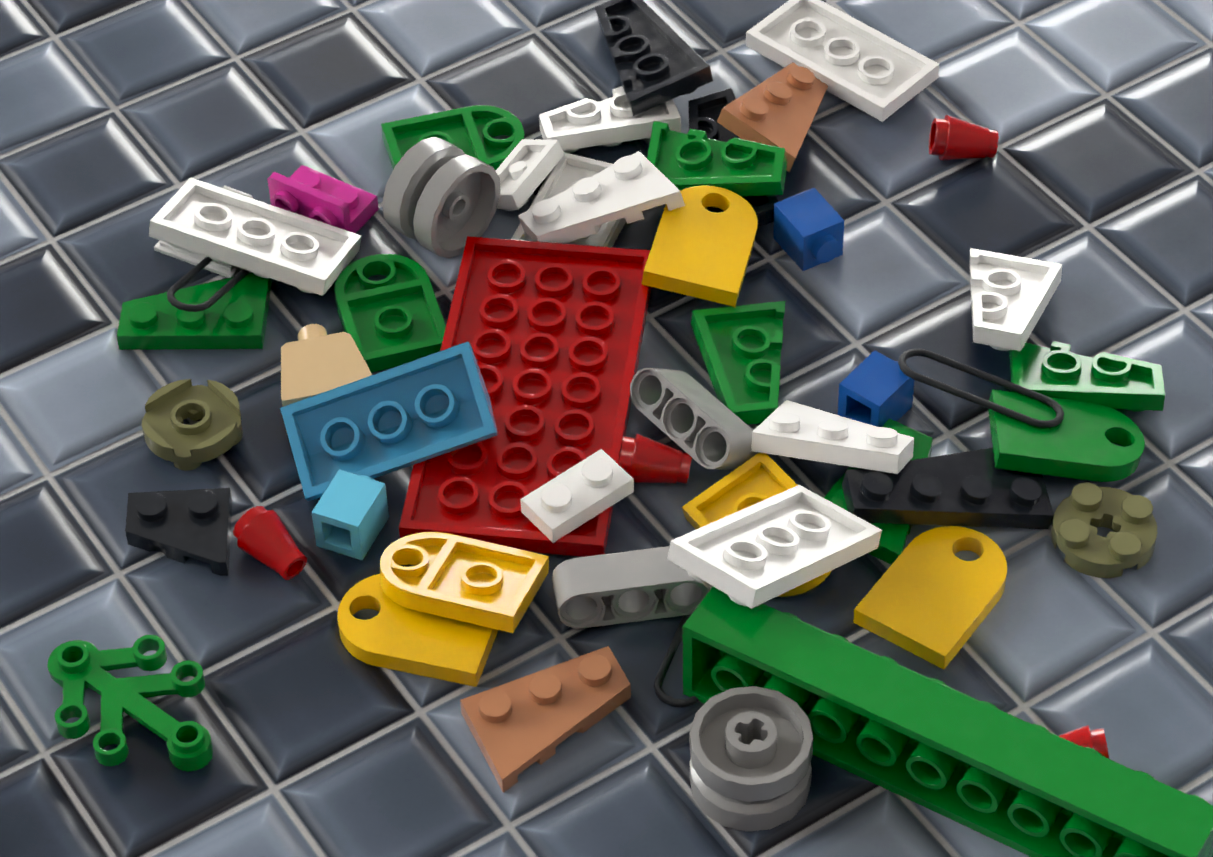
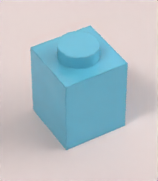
[311,469,389,560]

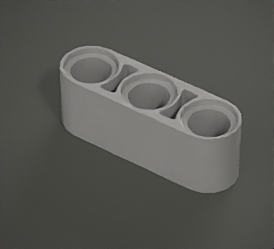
[630,368,759,470]
[552,546,709,628]

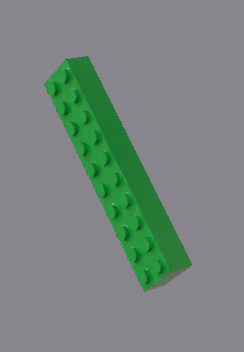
[683,586,1213,857]

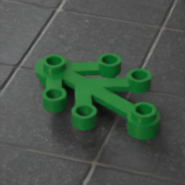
[47,635,213,771]

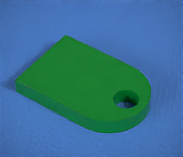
[381,105,524,171]
[335,254,446,373]
[988,389,1145,482]

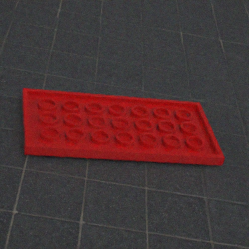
[399,236,651,557]

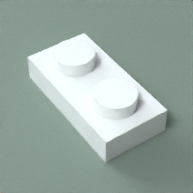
[496,139,565,211]
[520,449,634,543]

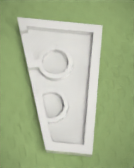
[539,86,681,153]
[518,151,685,244]
[969,248,1062,351]
[751,400,914,474]

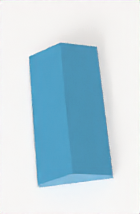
[280,342,498,501]

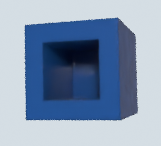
[773,188,844,271]
[838,350,914,427]

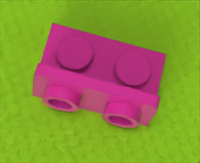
[267,165,379,233]

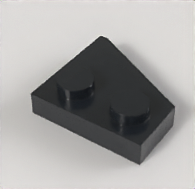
[125,488,232,576]

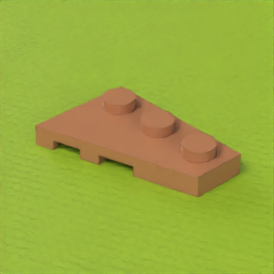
[717,62,828,172]
[460,646,631,793]

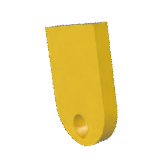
[642,186,758,307]
[682,452,832,597]
[853,526,1007,670]
[380,532,549,633]
[337,574,498,687]

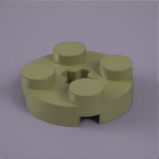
[141,379,243,471]
[1051,482,1158,578]

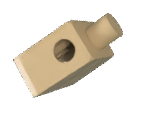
[281,324,372,432]

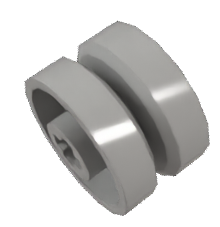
[382,137,500,258]
[689,686,813,832]

